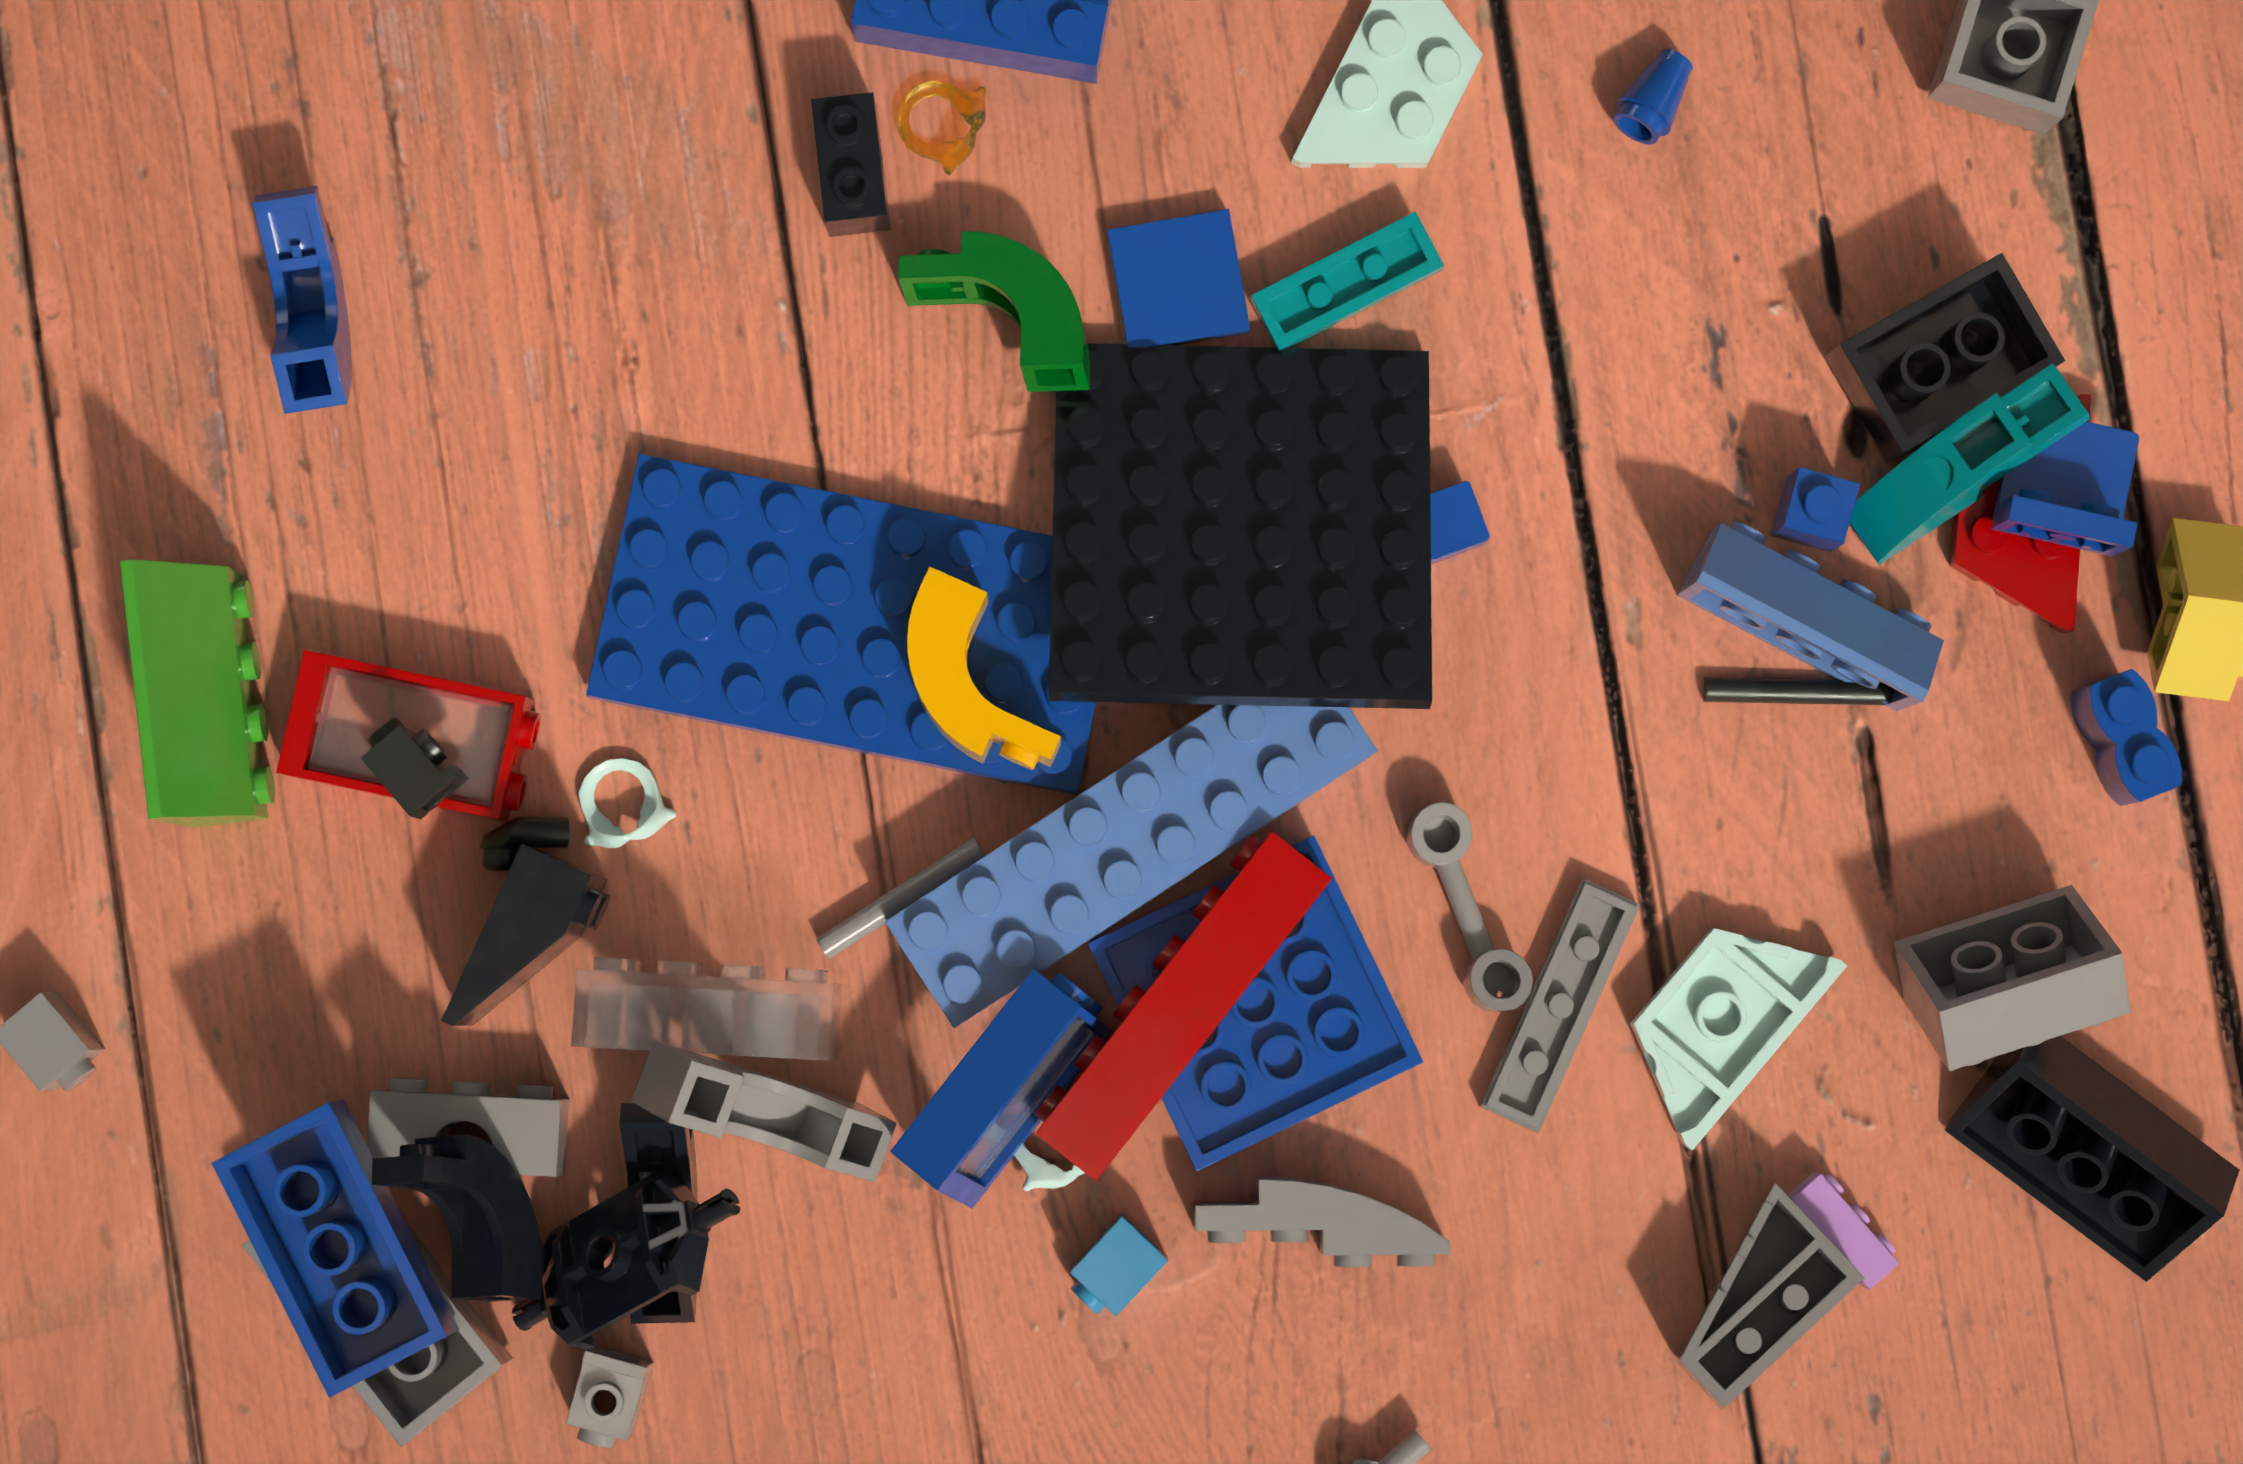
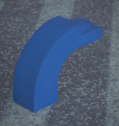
[252,186,352,414]

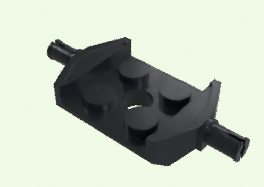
[512,1170,740,1351]

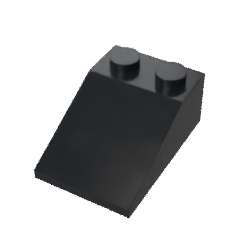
[441,844,610,1026]

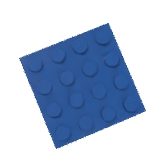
[1088,835,1423,1171]

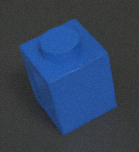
[1770,467,1860,553]

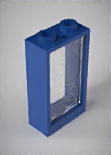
[890,969,1112,1209]

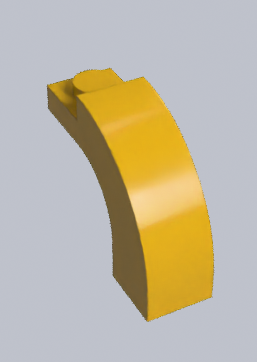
[907,566,1061,770]

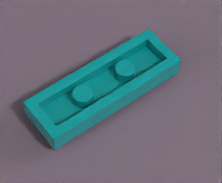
[1250,211,1444,352]

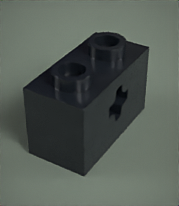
[811,92,891,237]

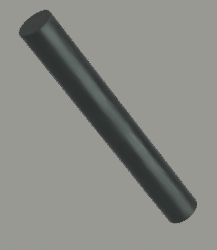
[1704,677,1893,705]

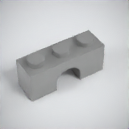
[367,1078,569,1177]

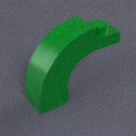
[898,231,1090,392]

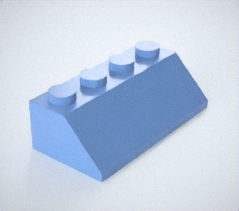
[1677,521,1944,711]

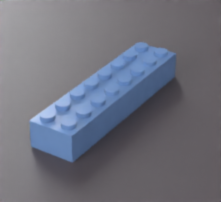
[885,705,1378,1028]

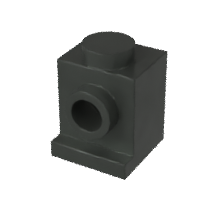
[361,717,469,819]

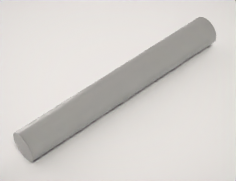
[816,837,985,959]

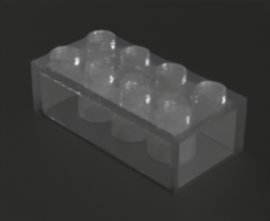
[571,957,842,1061]

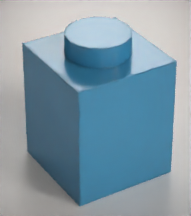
[1070,1213,1168,1316]

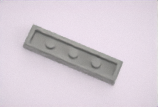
[1479,879,1640,1133]

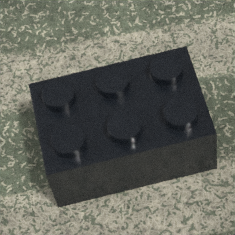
[1825,253,2065,463]

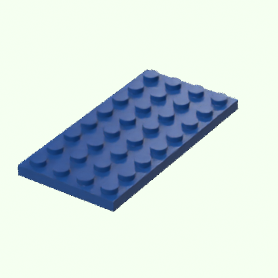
[586,454,1096,796]

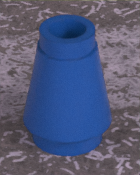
[1614,49,1693,145]

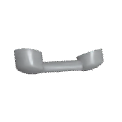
[1406,802,1533,1013]

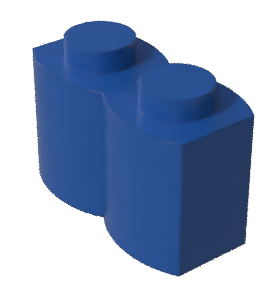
[2071,669,2182,806]

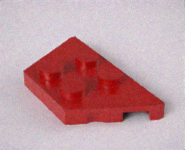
[1949,394,2091,633]

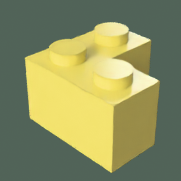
[2147,518,2243,701]

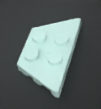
[1291,0,1483,168]
[1630,928,1847,1150]

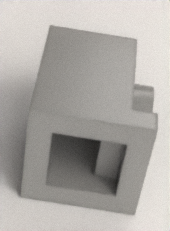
[566,1346,654,1448]

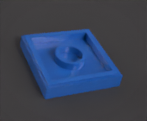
[1107,209,1250,348]

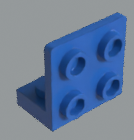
[1990,422,2139,556]

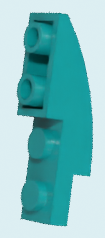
[1850,363,2090,565]

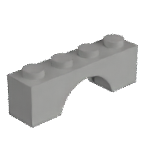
[631,1040,897,1182]

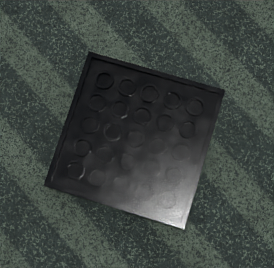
[1049,344,1432,709]

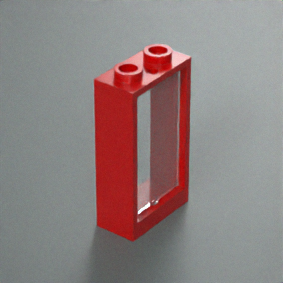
[276,650,541,822]

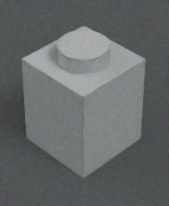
[0,992,105,1092]

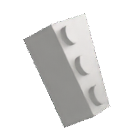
[1677,1183,1865,1410]

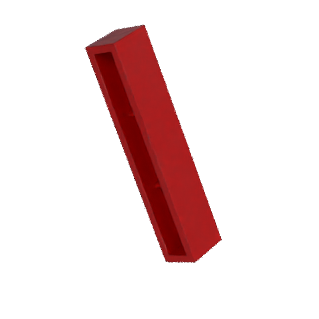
[1034,831,1332,1181]

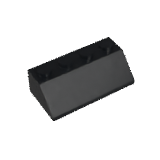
[1945,1036,2240,1282]

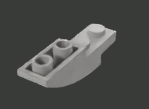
[1194,1177,1450,1267]

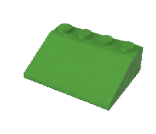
[120,559,275,828]

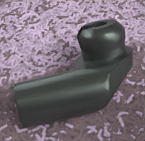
[479,816,570,871]

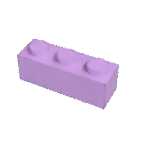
[1787,1172,1899,1290]

